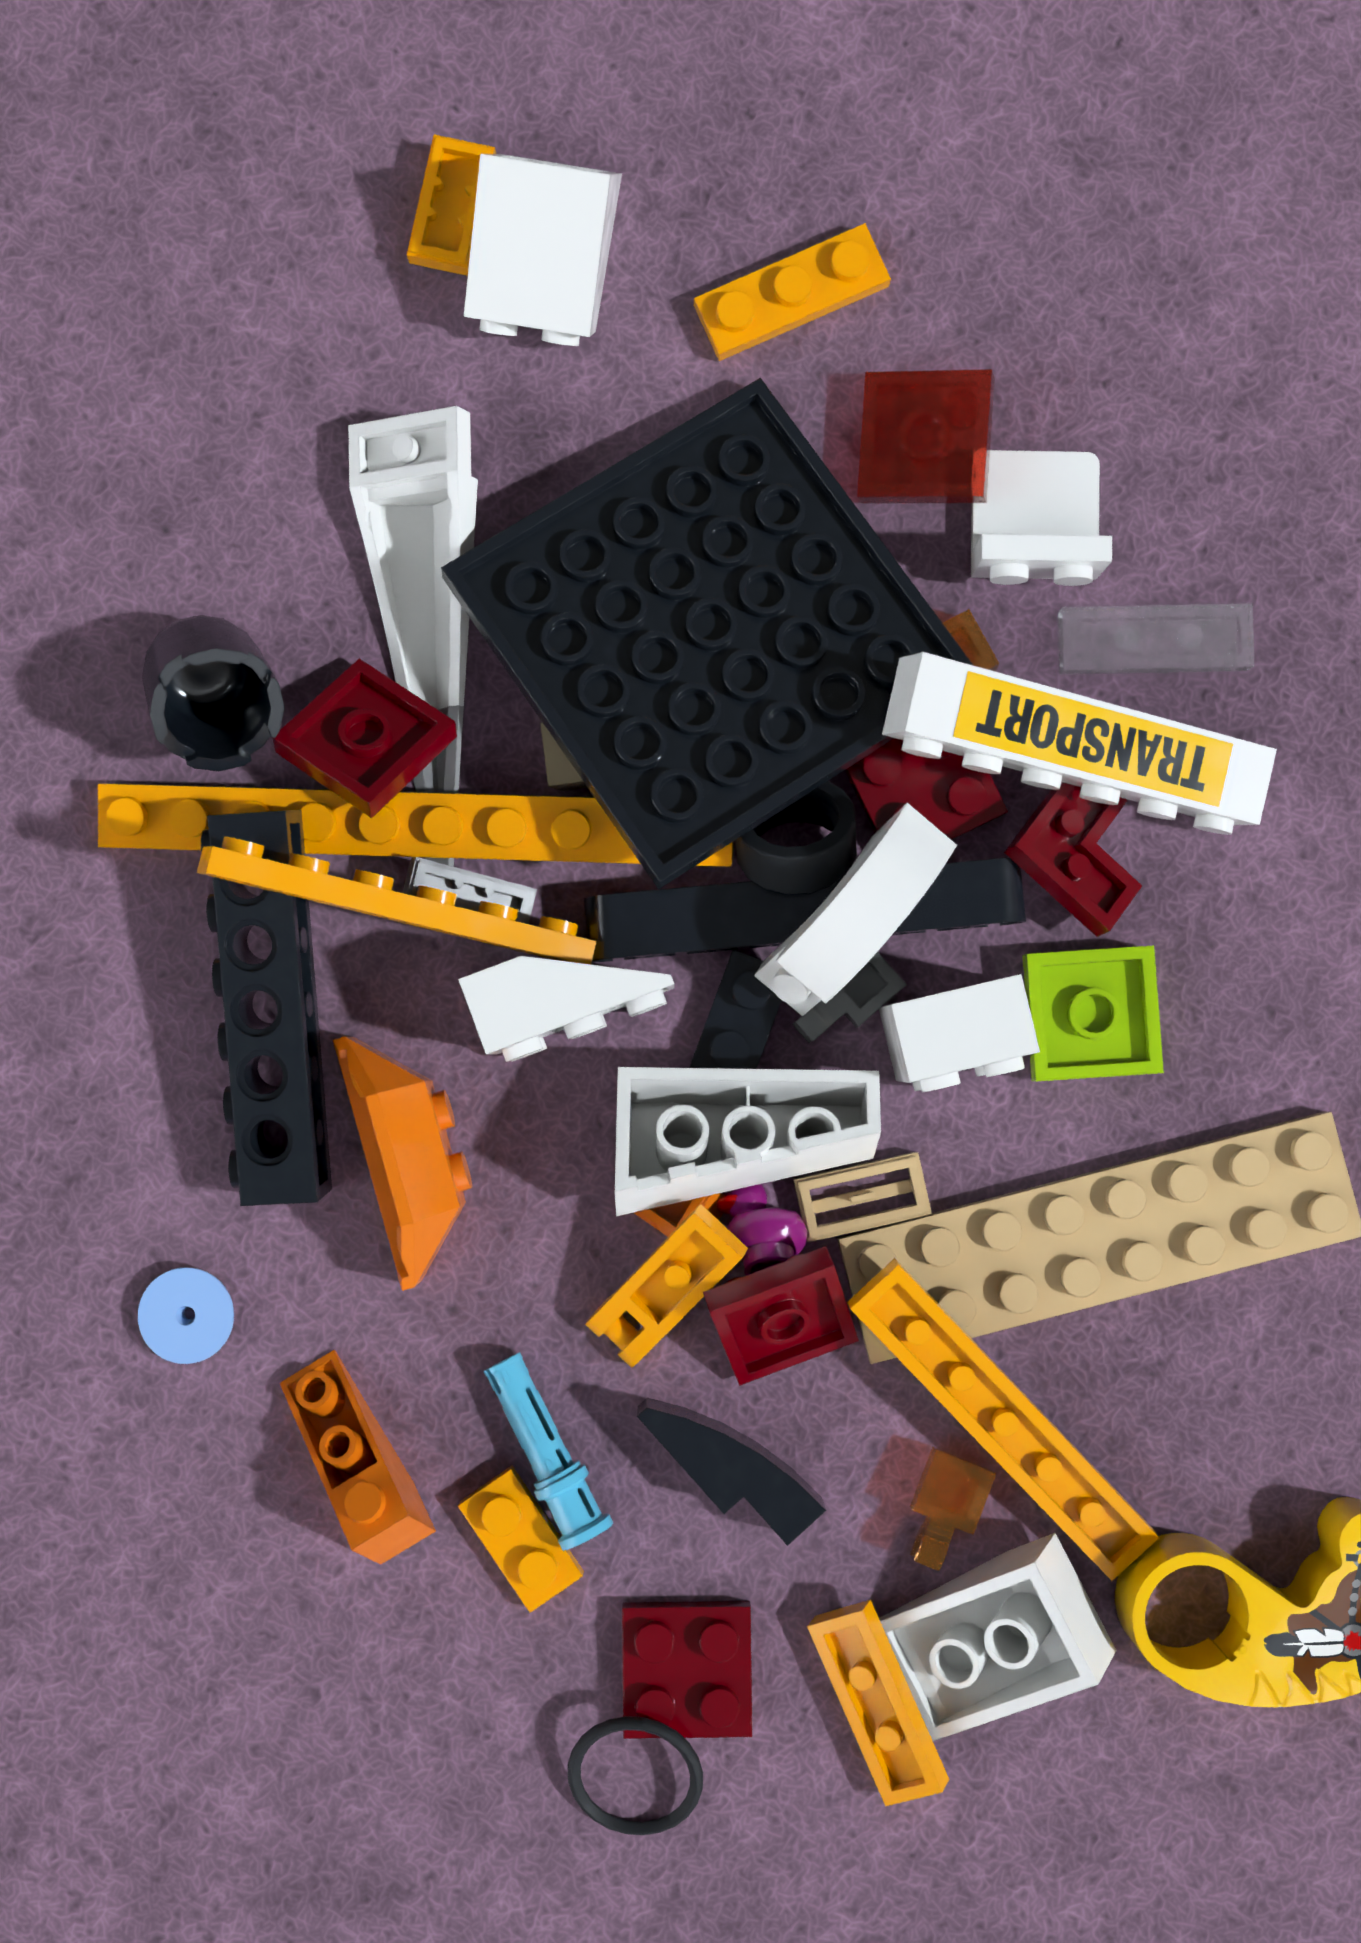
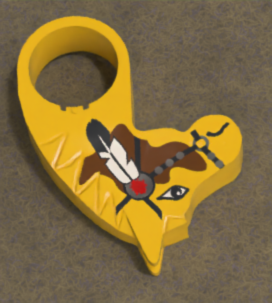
[1115,1497,1361,1707]

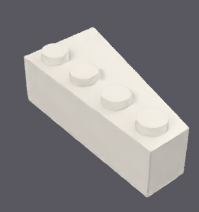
[615,1067,881,1216]

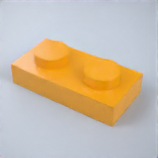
[458,1465,584,1613]

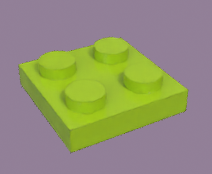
[1022,945,1164,1082]

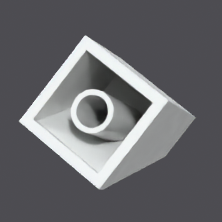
[464,154,622,346]

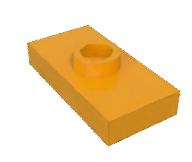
[407,134,496,276]

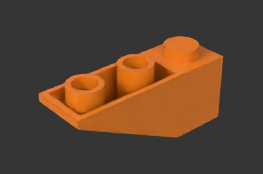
[280,1350,436,1565]

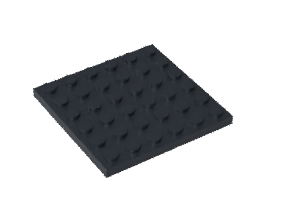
[441,378,974,889]

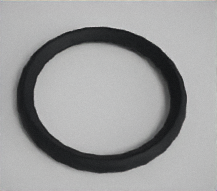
[568,1716,703,1835]

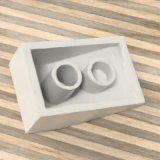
[879,1533,1117,1741]

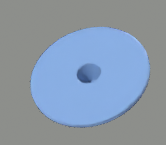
[138,1267,234,1364]

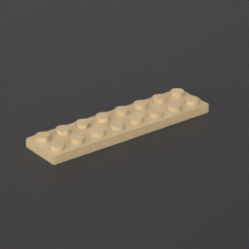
[837,1111,1361,1364]

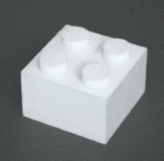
[879,974,1040,1092]

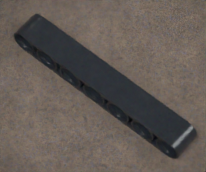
[584,858,1026,962]

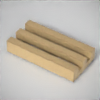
[793,1152,932,1242]

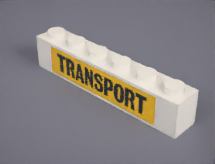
[882,652,1277,835]

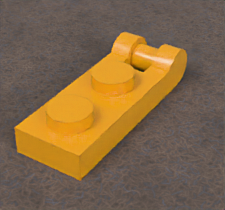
[585,1204,748,1368]

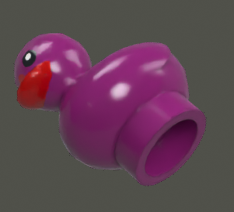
[717,1184,808,1276]

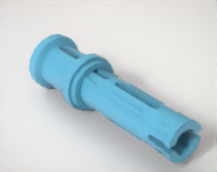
[483,1352,614,1551]

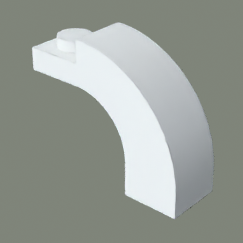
[754,803,957,1016]

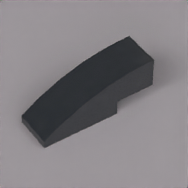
[637,1398,826,1546]

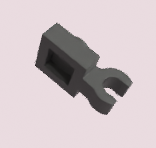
[792,952,907,1043]

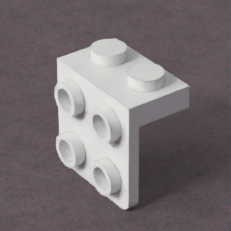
[971,450,1112,586]

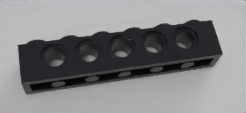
[201,809,332,1206]

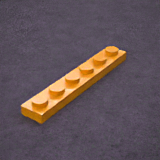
[197,836,596,965]
[847,1258,1159,1581]

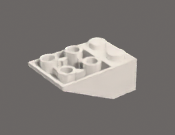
[458,956,675,1062]

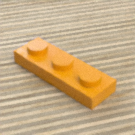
[694,223,891,361]
[807,1599,950,1806]

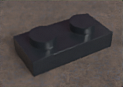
[689,950,782,1069]

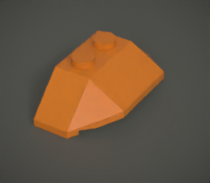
[333,1036,472,1291]

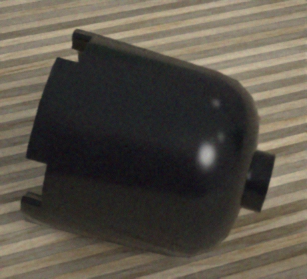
[142,615,285,772]

